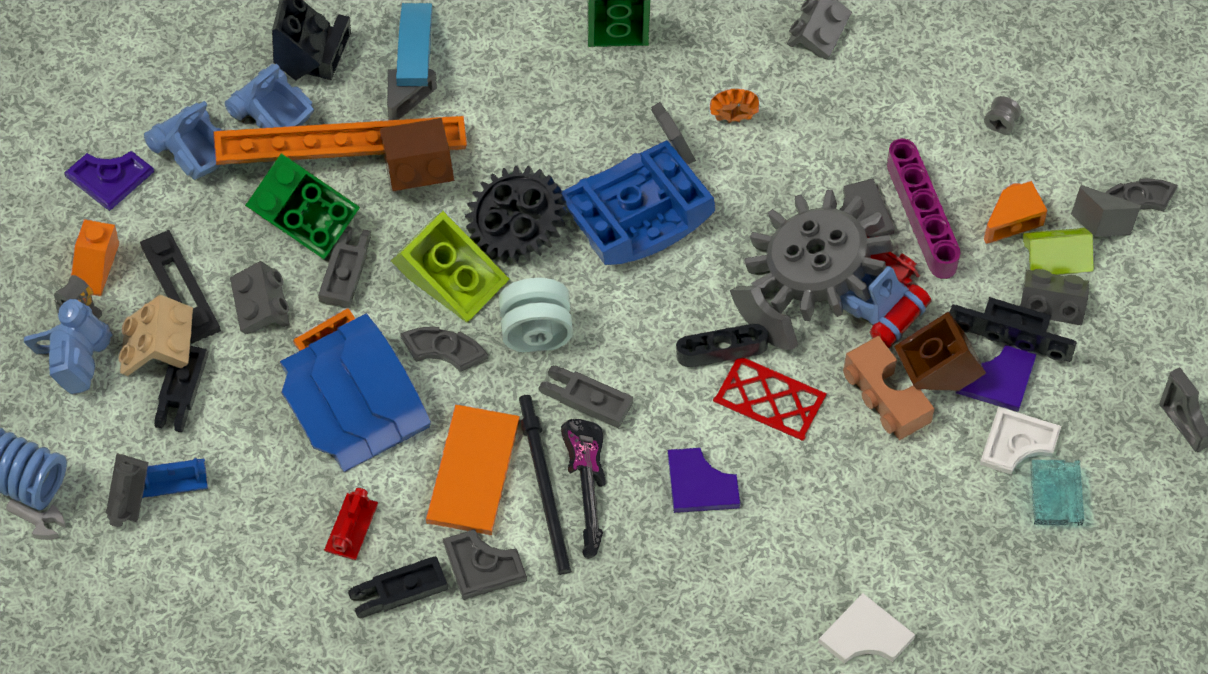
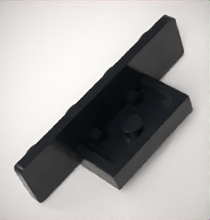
[950,297,1077,362]

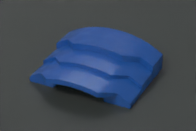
[561,140,715,265]
[280,313,431,472]

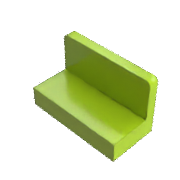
[1023,228,1094,275]

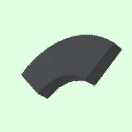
[1105,178,1178,212]
[730,286,798,350]
[400,326,488,372]

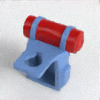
[839,266,932,348]

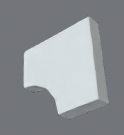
[980,407,1061,474]
[818,593,915,664]

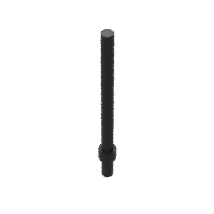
[519,395,572,575]

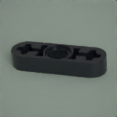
[676,324,768,367]

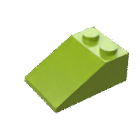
[390,211,509,323]

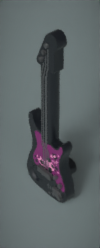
[561,419,606,559]

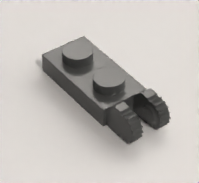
[318,226,371,308]
[538,365,633,429]

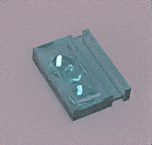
[1030,460,1085,526]

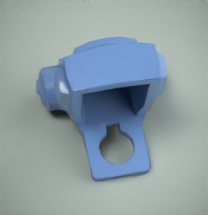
[224,64,314,128]
[144,101,223,180]
[24,299,113,394]

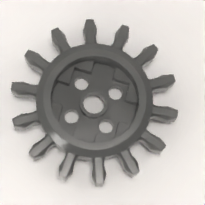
[745,190,893,321]

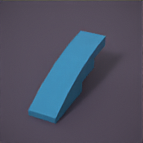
[396,3,432,86]

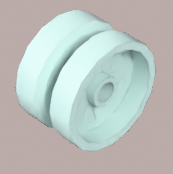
[499,278,573,352]

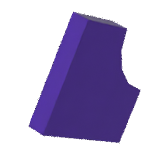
[64,151,154,211]
[956,345,1037,412]
[667,448,740,513]

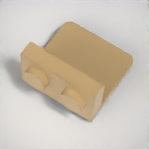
[119,295,193,376]

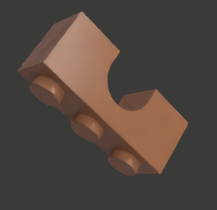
[843,336,935,440]

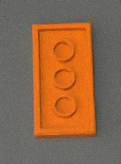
[426,404,520,535]

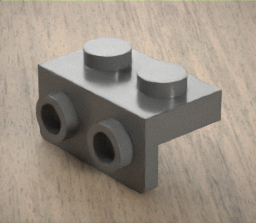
[787,0,852,59]
[230,261,290,334]
[1020,269,1089,325]

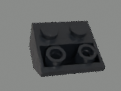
[272,0,330,81]

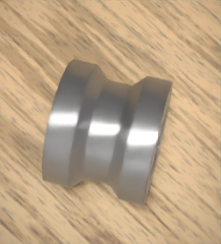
[984,96,1022,135]

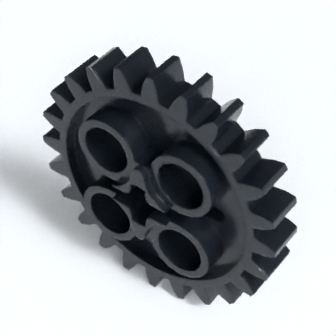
[465,165,568,264]

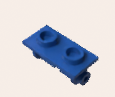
[142,457,208,498]

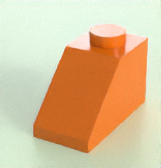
[984,181,1048,244]
[71,219,119,296]

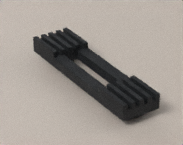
[140,230,221,344]

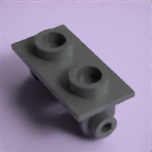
[106,453,149,527]

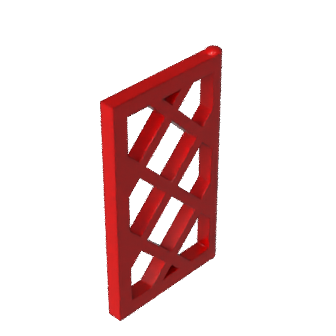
[713,358,827,441]

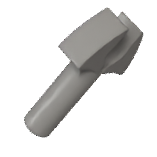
[6,499,66,540]

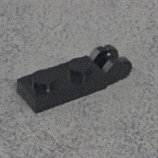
[154,346,208,432]
[348,556,448,619]

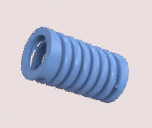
[0,428,67,511]

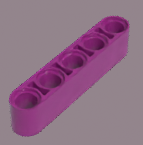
[886,138,961,279]

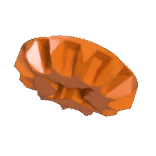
[710,89,759,123]

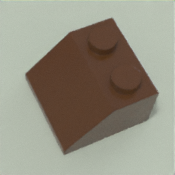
[380,118,455,191]
[894,311,986,391]

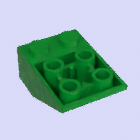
[245,153,360,260]

